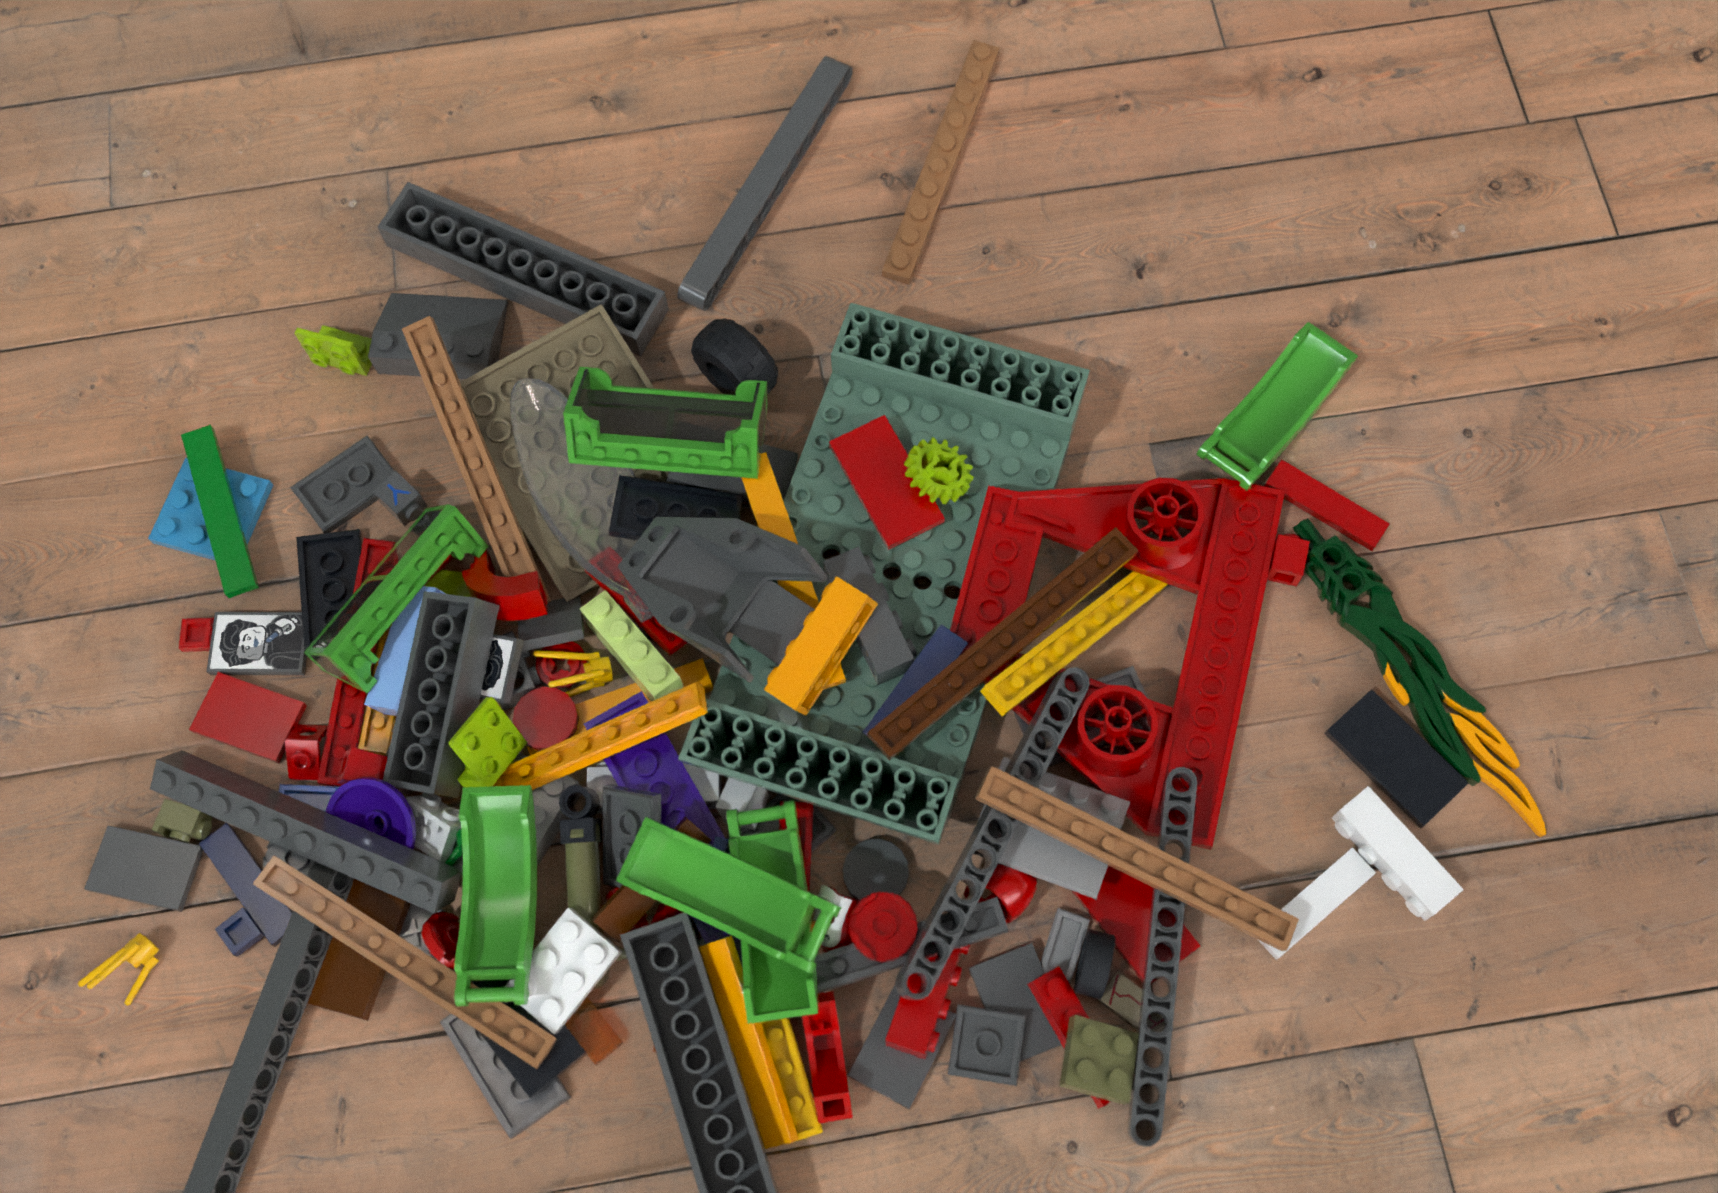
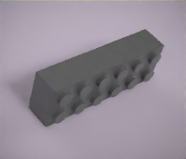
[383,591,499,798]

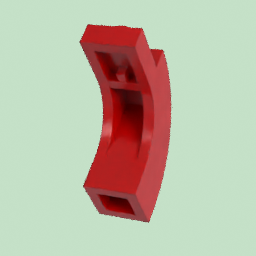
[462,549,548,621]
[802,991,853,1124]

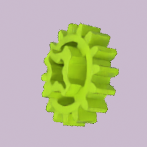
[904,437,974,504]

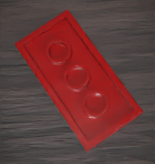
[829,415,945,550]
[1071,865,1201,985]

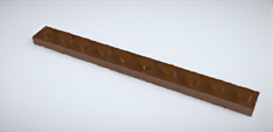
[867,527,1138,761]

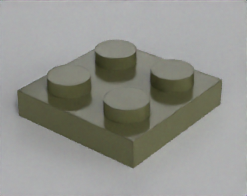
[1059,1015,1139,1105]

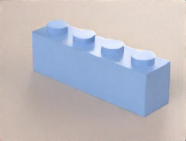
[364,586,446,716]

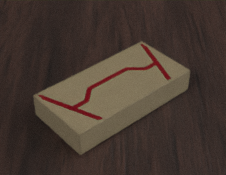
[1097,972,1165,1032]

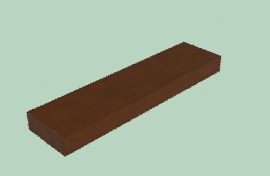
[592,816,711,943]

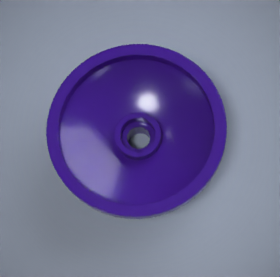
[326,777,416,849]

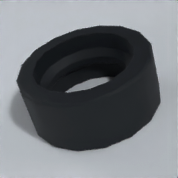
[1074,929,1115,999]

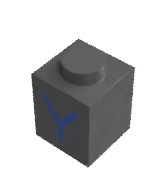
[373,470,427,526]

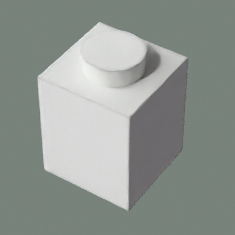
[715,778,770,830]

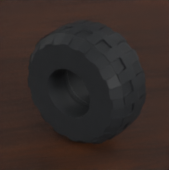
[691,318,778,395]

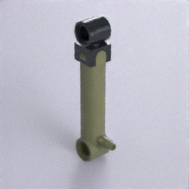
[559,785,627,990]

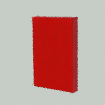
[189,672,307,764]

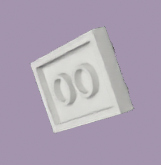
[505,908,623,1034]

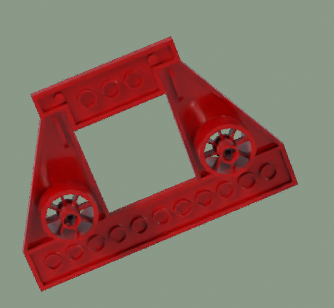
[950,478,1285,850]

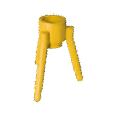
[533,650,613,697]
[78,932,160,1006]

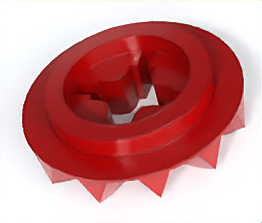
[536,641,587,689]

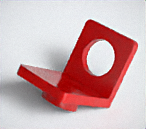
[285,724,328,780]

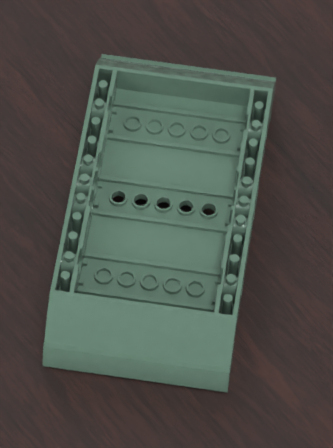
[678,303,1090,845]

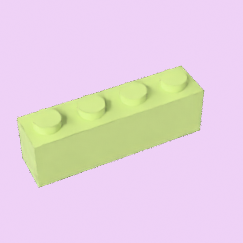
[580,590,684,702]

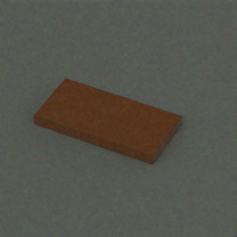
[307,879,411,1021]

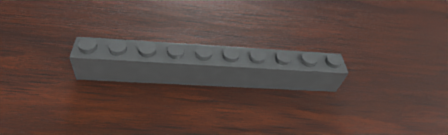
[150,750,462,913]

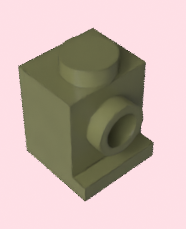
[151,799,213,843]

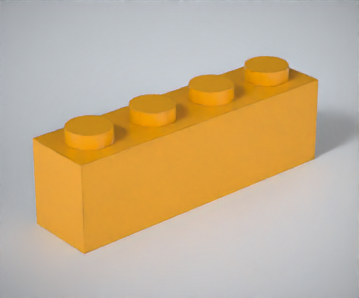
[764,576,878,716]

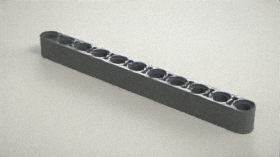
[677,56,853,311]
[895,667,1089,1000]
[1128,767,1197,1147]
[183,862,354,1193]

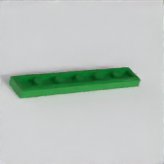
[181,425,259,598]

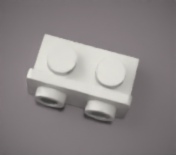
[406,793,461,862]

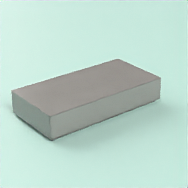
[1040,908,1090,984]

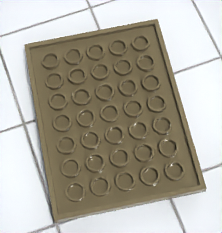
[460,304,678,602]

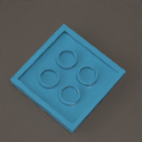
[148,458,273,560]

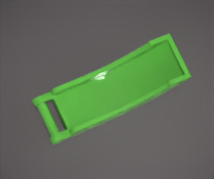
[1196,322,1358,491]
[454,785,537,1007]
[726,800,819,1024]
[616,817,842,973]

